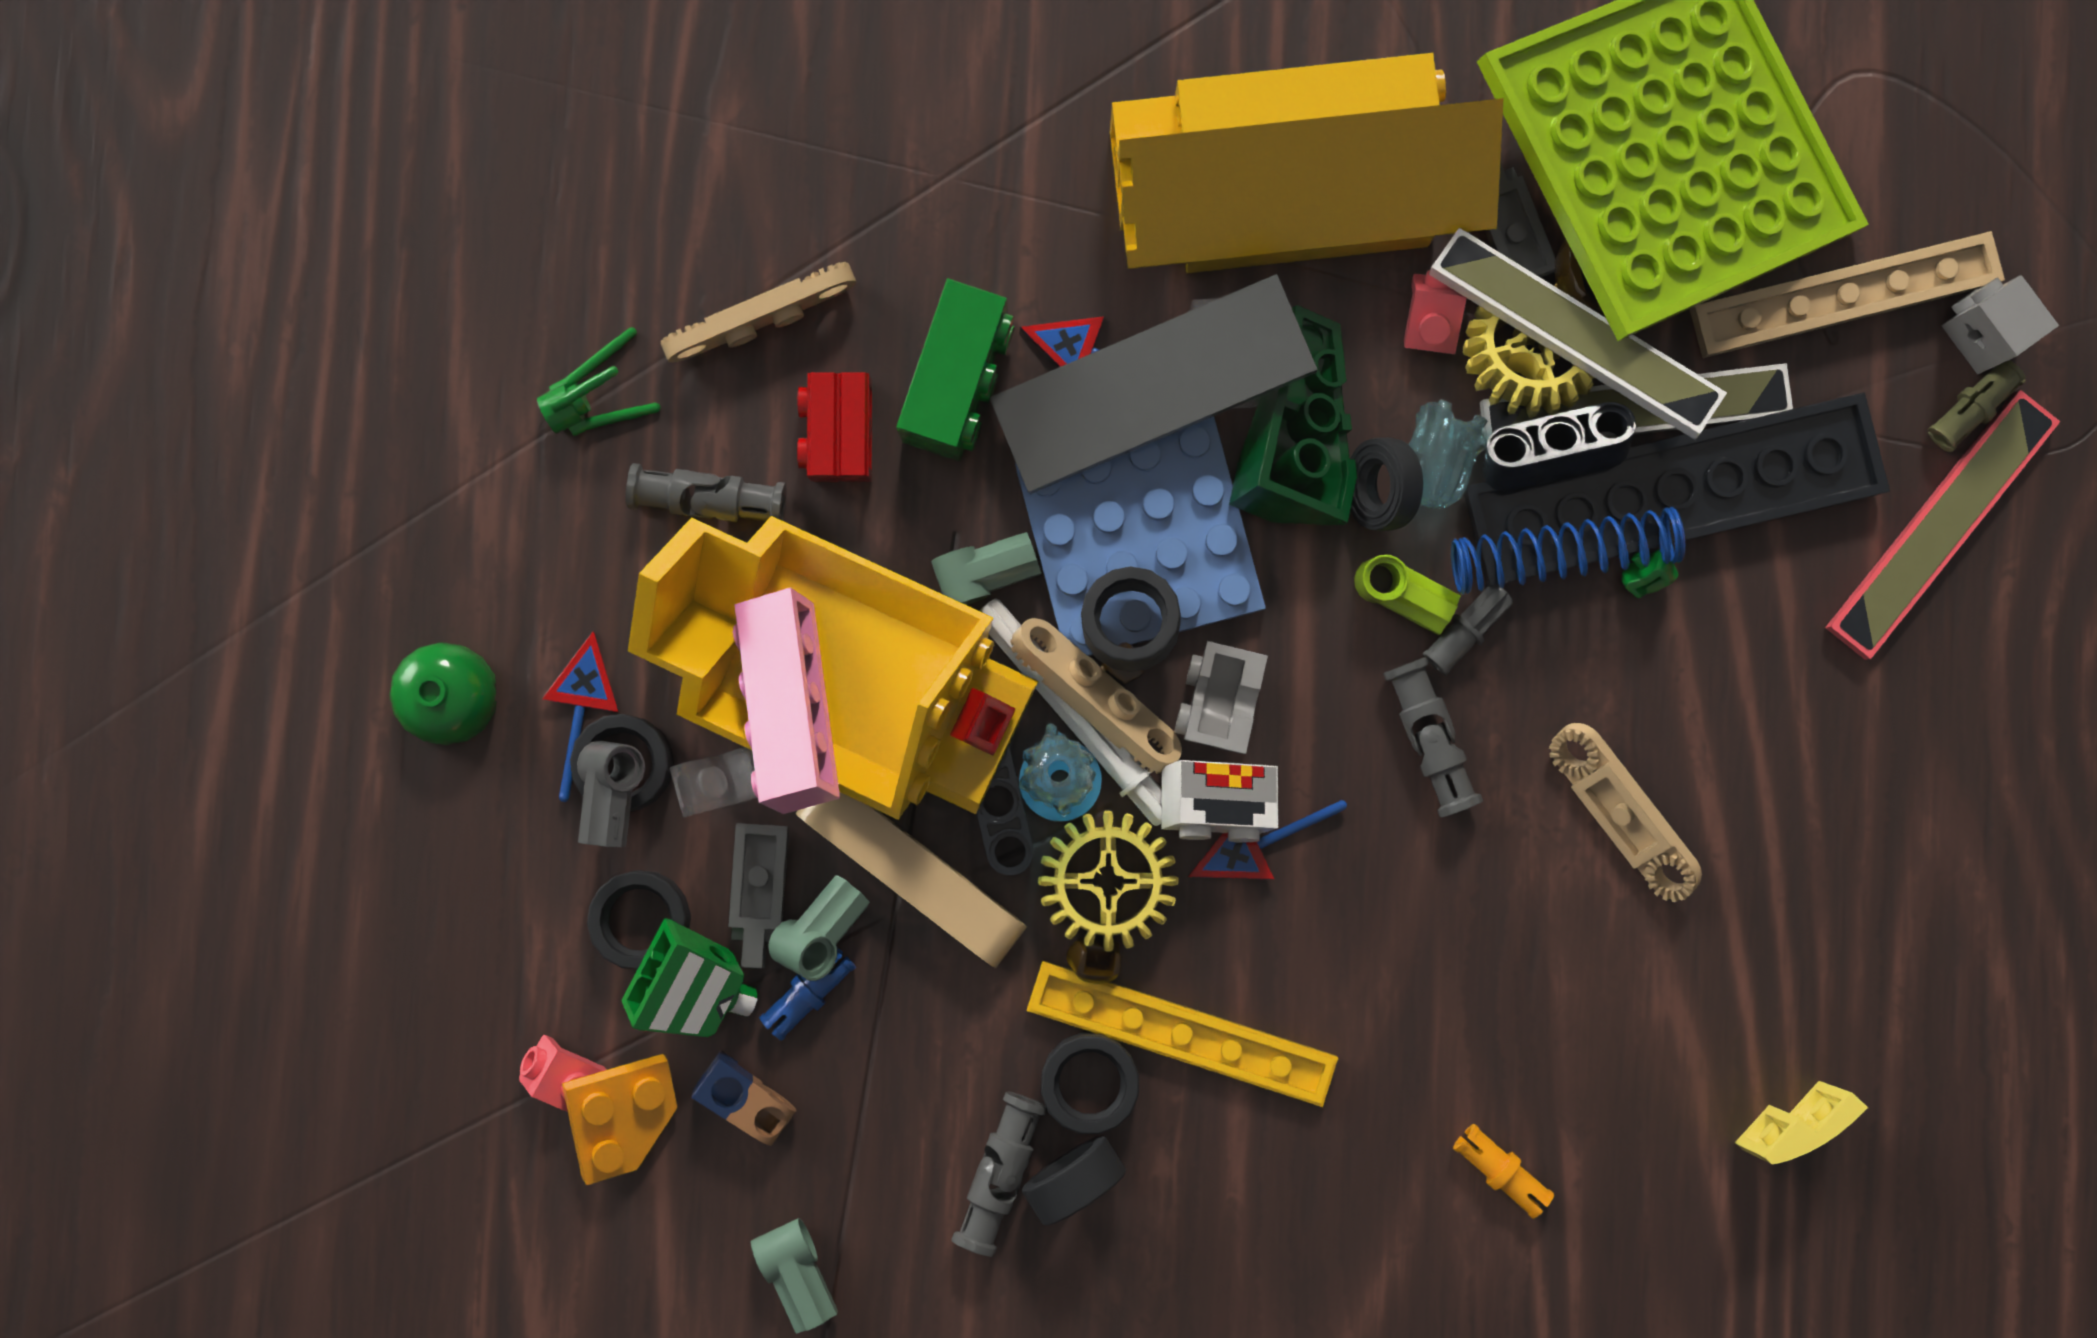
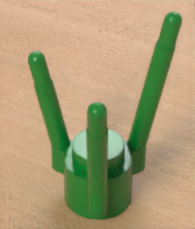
[537,327,661,437]

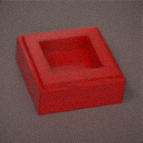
[950,687,1016,756]

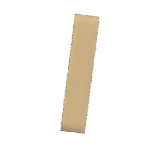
[796,792,1027,968]

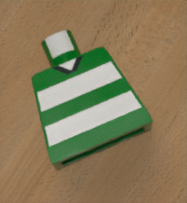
[621,918,757,1037]

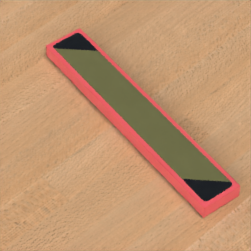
[1825,390,2061,660]

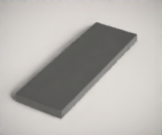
[989,274,1318,494]

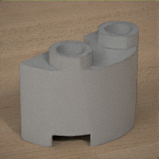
[1174,641,1268,754]

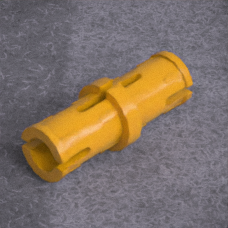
[1453,1124,1554,1219]

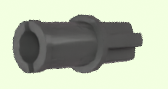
[1423,585,1513,676]

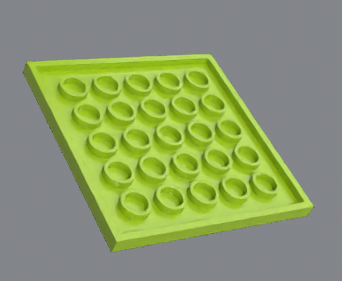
[1477,0,1869,341]

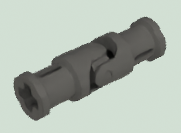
[625,463,787,523]
[1383,657,1483,818]
[951,1091,1048,1257]

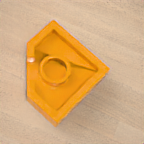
[562,1054,677,1185]

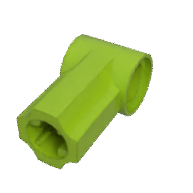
[1354,555,1461,635]

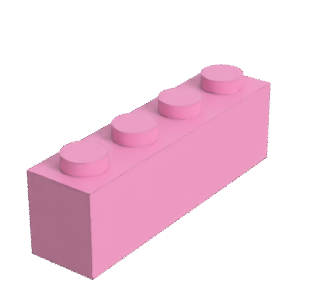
[733,587,840,814]

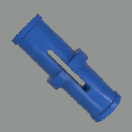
[759,946,856,1041]

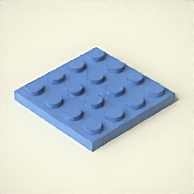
[1015,417,1266,656]

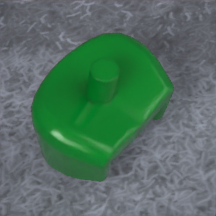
[1621,549,1678,598]

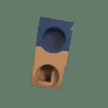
[691,1050,797,1146]

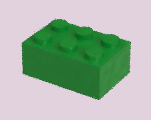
[896,278,1015,462]

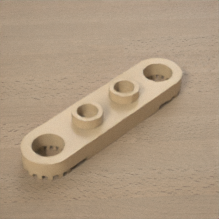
[660,262,857,363]
[1010,618,1182,774]
[1549,723,1702,902]

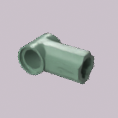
[931,532,1041,605]
[768,875,870,981]
[751,1218,838,1334]

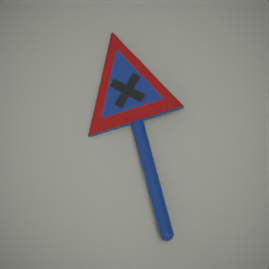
[1020,316,1104,367]
[542,631,618,802]
[1188,800,1347,880]

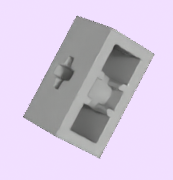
[1941,275,2059,375]

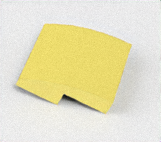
[1735,1081,1868,1165]

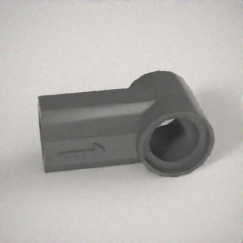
[577,741,645,847]

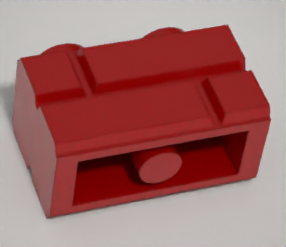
[797,372,872,482]

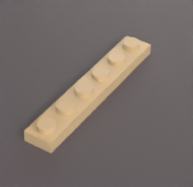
[1690,231,2005,358]

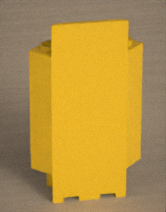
[1110,53,1504,273]
[628,516,1039,820]

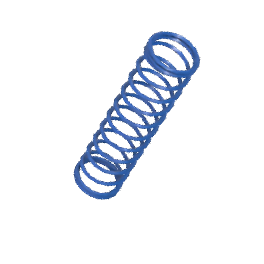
[1451,507,1686,595]

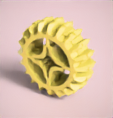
[1463,284,1595,419]
[1038,811,1178,951]

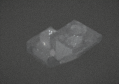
[670,747,757,818]

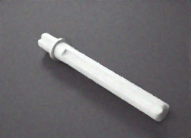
[979,599,1162,826]

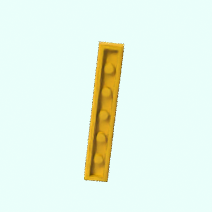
[1027,960,1338,1107]

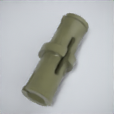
[1928,360,2026,452]

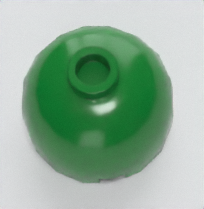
[389,642,497,745]

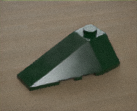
[1229,305,1357,526]

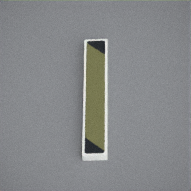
[1429,228,1727,440]
[1480,363,1793,448]

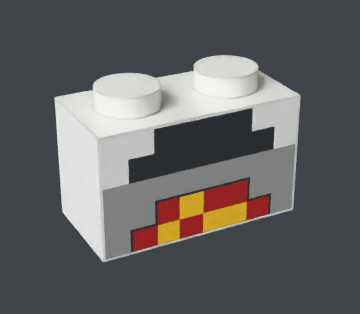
[1161,760,1278,842]

